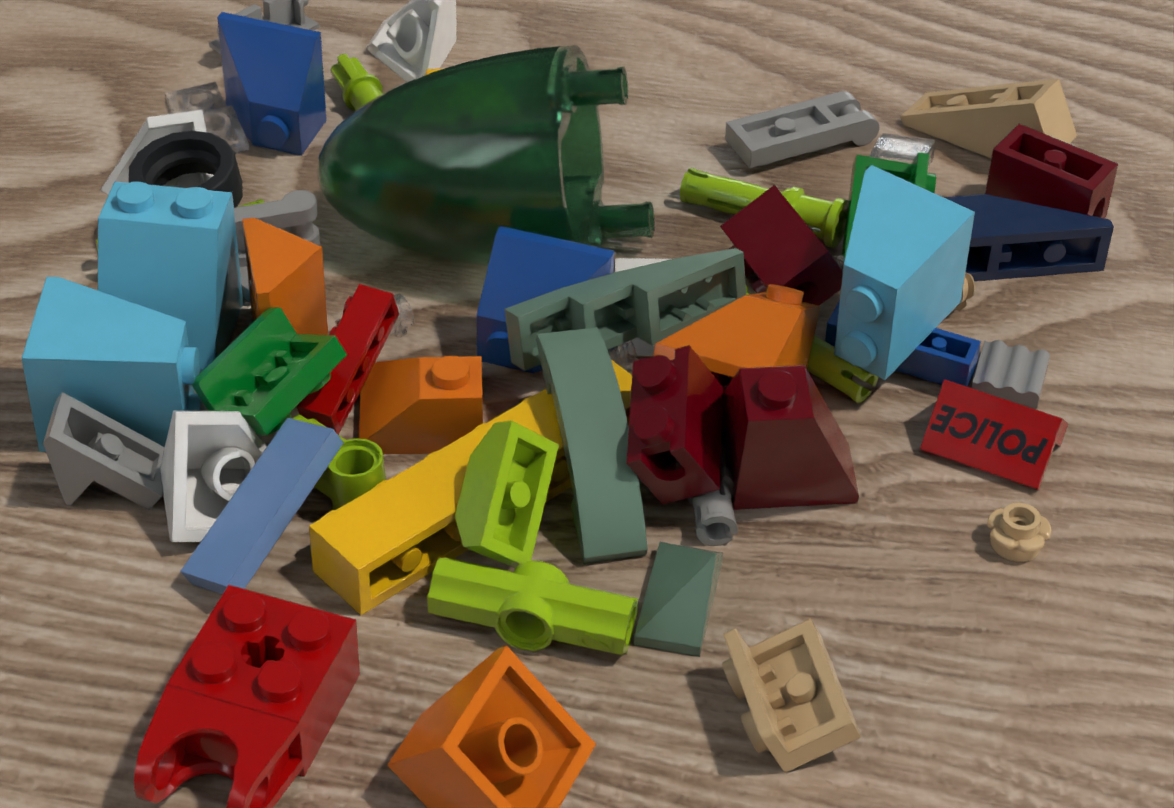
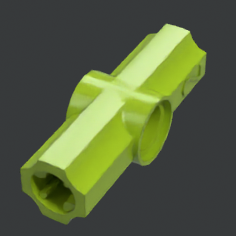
[427,557,638,655]

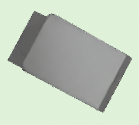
[43,392,165,510]

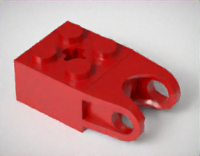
[134,585,360,808]

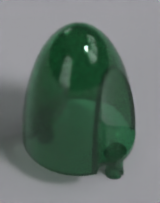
[317,45,655,267]

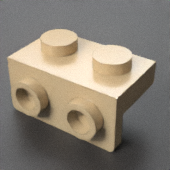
[722,618,861,773]

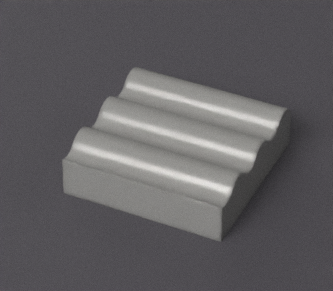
[971,340,1050,409]

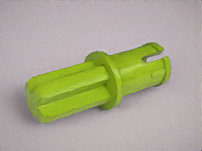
[331,54,397,134]

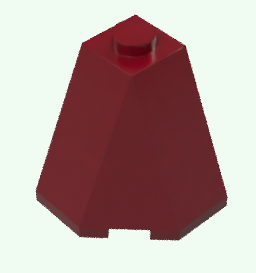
[722,365,859,510]

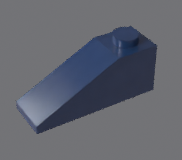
[943,194,1114,282]

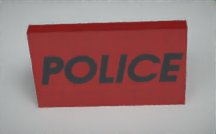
[920,379,1068,490]

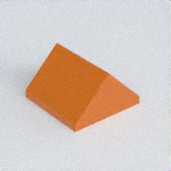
[242,218,328,335]

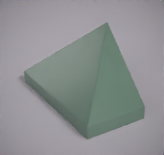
[634,542,723,657]

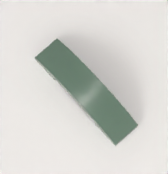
[536,327,648,564]

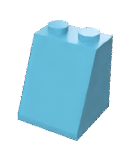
[834,165,975,380]
[98,182,243,373]
[21,277,206,452]

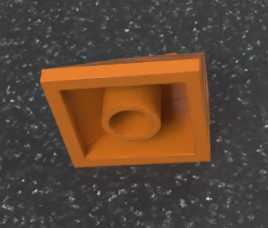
[653,285,821,377]
[359,356,483,454]
[387,645,596,808]

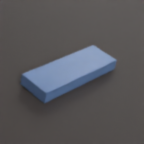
[180,418,344,594]

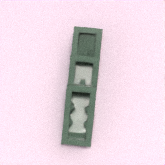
[504,248,746,371]

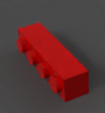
[296,284,399,435]

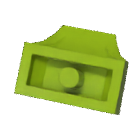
[455,420,559,568]

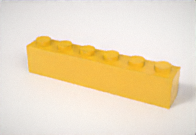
[309,360,632,615]

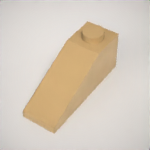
[900,79,1077,158]

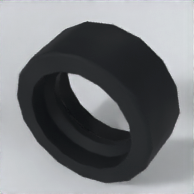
[128,130,243,208]

